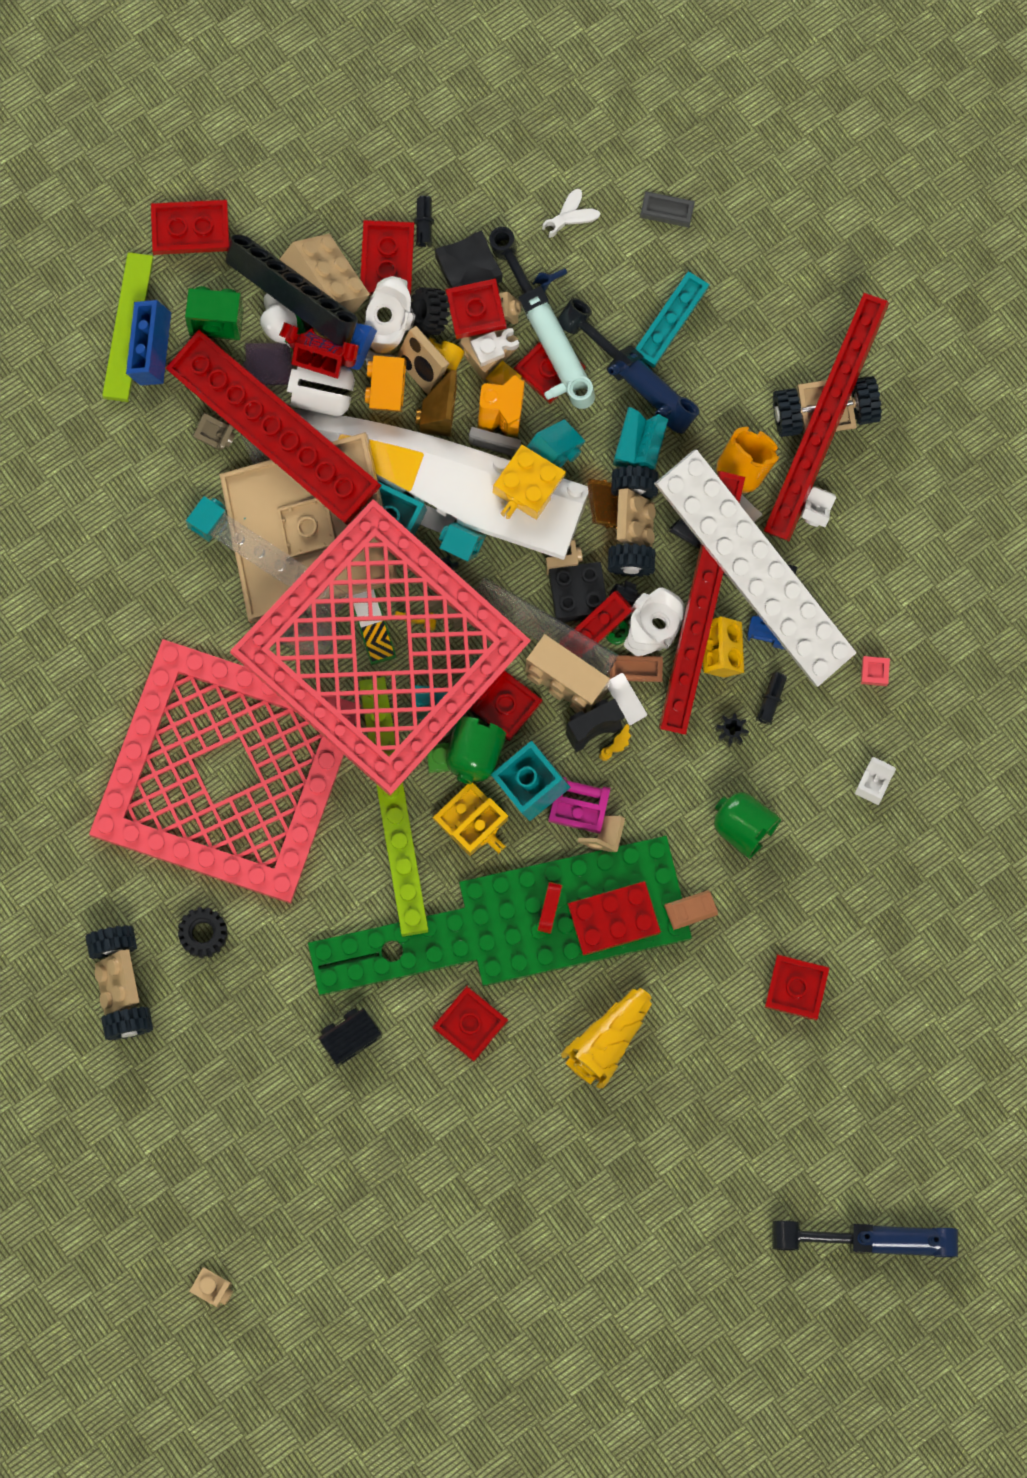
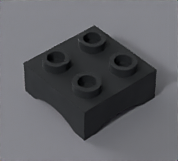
[435,230,502,288]
[549,562,607,624]
[566,698,625,752]

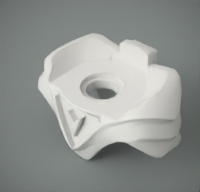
[365,276,415,354]
[624,587,685,656]

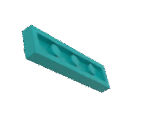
[635,271,710,368]

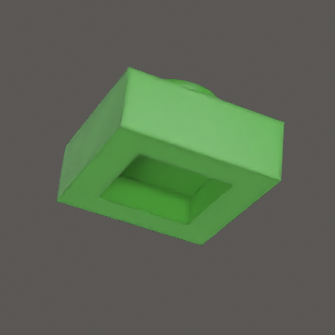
[427,743,450,773]

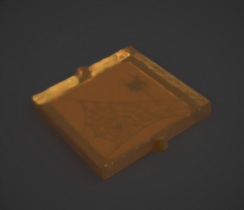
[587,479,618,529]

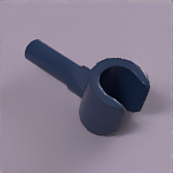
[532,268,567,292]

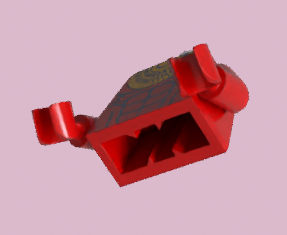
[279,322,359,379]

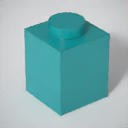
[186,496,227,542]

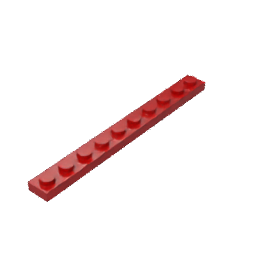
[764,293,889,542]
[659,471,745,735]

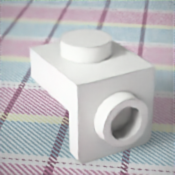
[801,486,836,527]
[855,757,896,805]

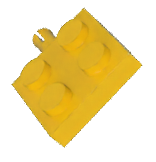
[493,445,566,520]
[433,782,508,856]

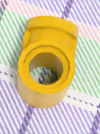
[428,337,465,376]

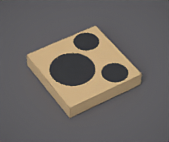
[396,326,449,395]

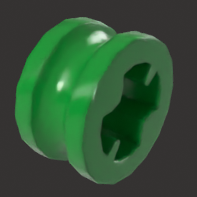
[606,621,629,645]

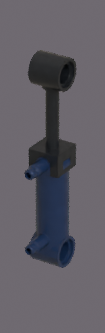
[557,298,700,434]
[772,1221,958,1257]

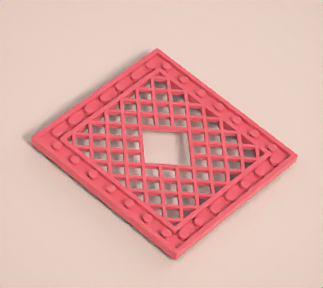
[230,499,531,796]
[89,639,362,904]

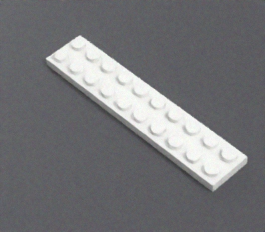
[654,449,856,687]

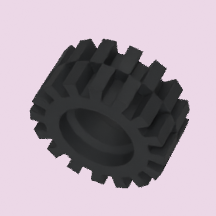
[411,287,450,335]
[178,907,228,958]

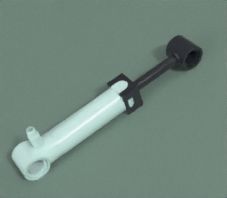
[489,226,595,409]

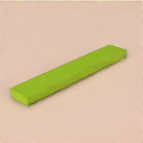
[102,252,154,402]

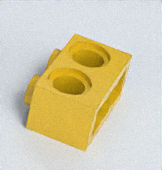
[703,617,744,678]

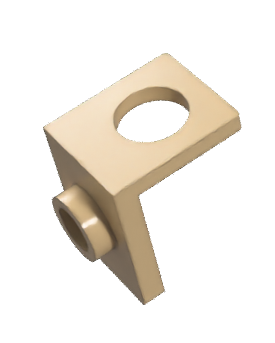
[578,816,625,852]

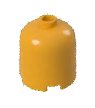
[716,427,779,494]

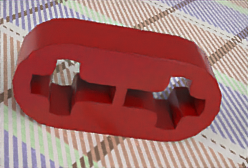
[538,882,562,934]

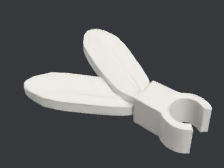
[542,189,600,238]

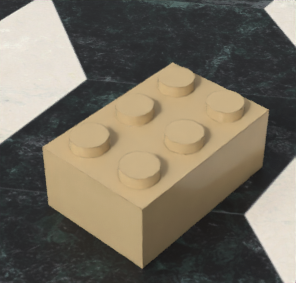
[279,233,370,313]
[525,634,610,713]

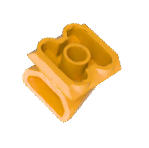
[478,375,525,438]

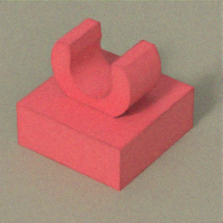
[861,656,890,686]

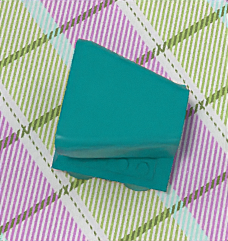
[613,407,668,470]

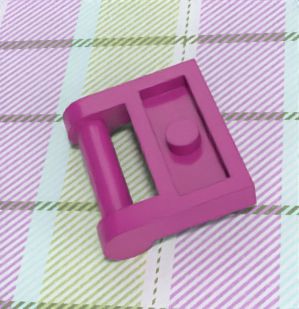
[549,777,611,834]

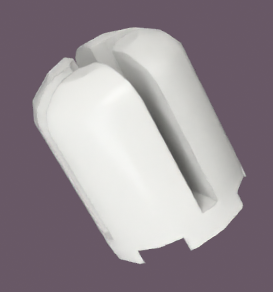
[286,366,355,416]

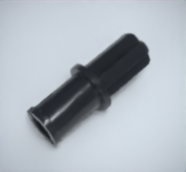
[414,195,434,247]
[756,672,787,725]

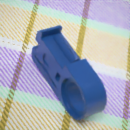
[747,616,785,650]

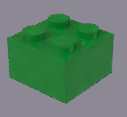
[185,286,244,340]

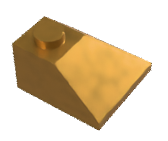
[415,370,457,437]

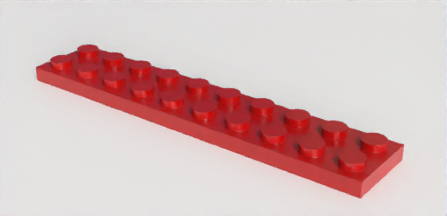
[165,330,382,525]

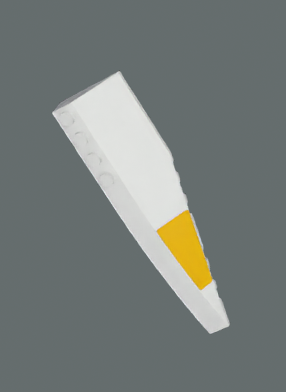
[292,408,590,560]

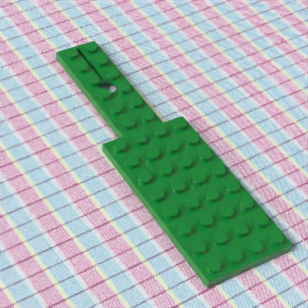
[308,836,692,996]

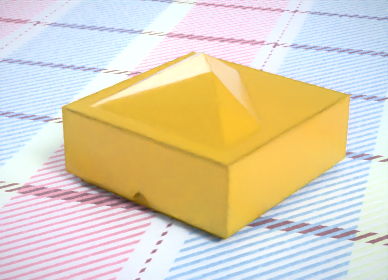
[485,360,522,385]

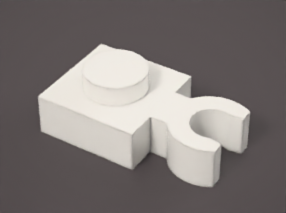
[470,328,519,367]

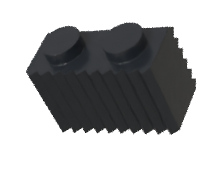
[318,1008,382,1068]

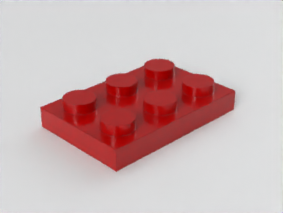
[151,200,229,255]
[360,220,414,297]
[568,881,661,956]

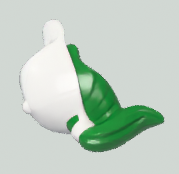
[260,294,306,351]

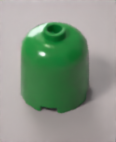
[446,717,506,784]
[714,792,781,859]

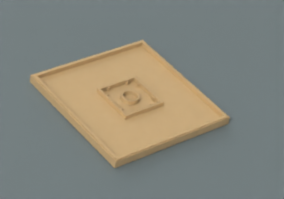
[219,432,398,623]

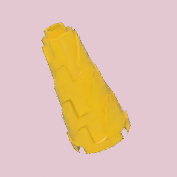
[561,988,652,1089]

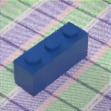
[126,300,171,386]

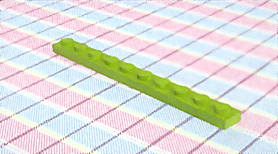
[359,677,428,937]

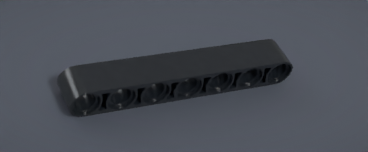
[225,234,358,345]

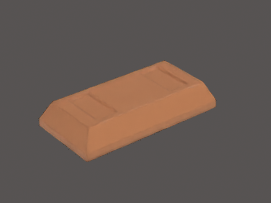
[610,654,663,682]
[664,890,718,930]

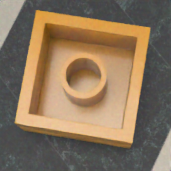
[365,355,407,412]

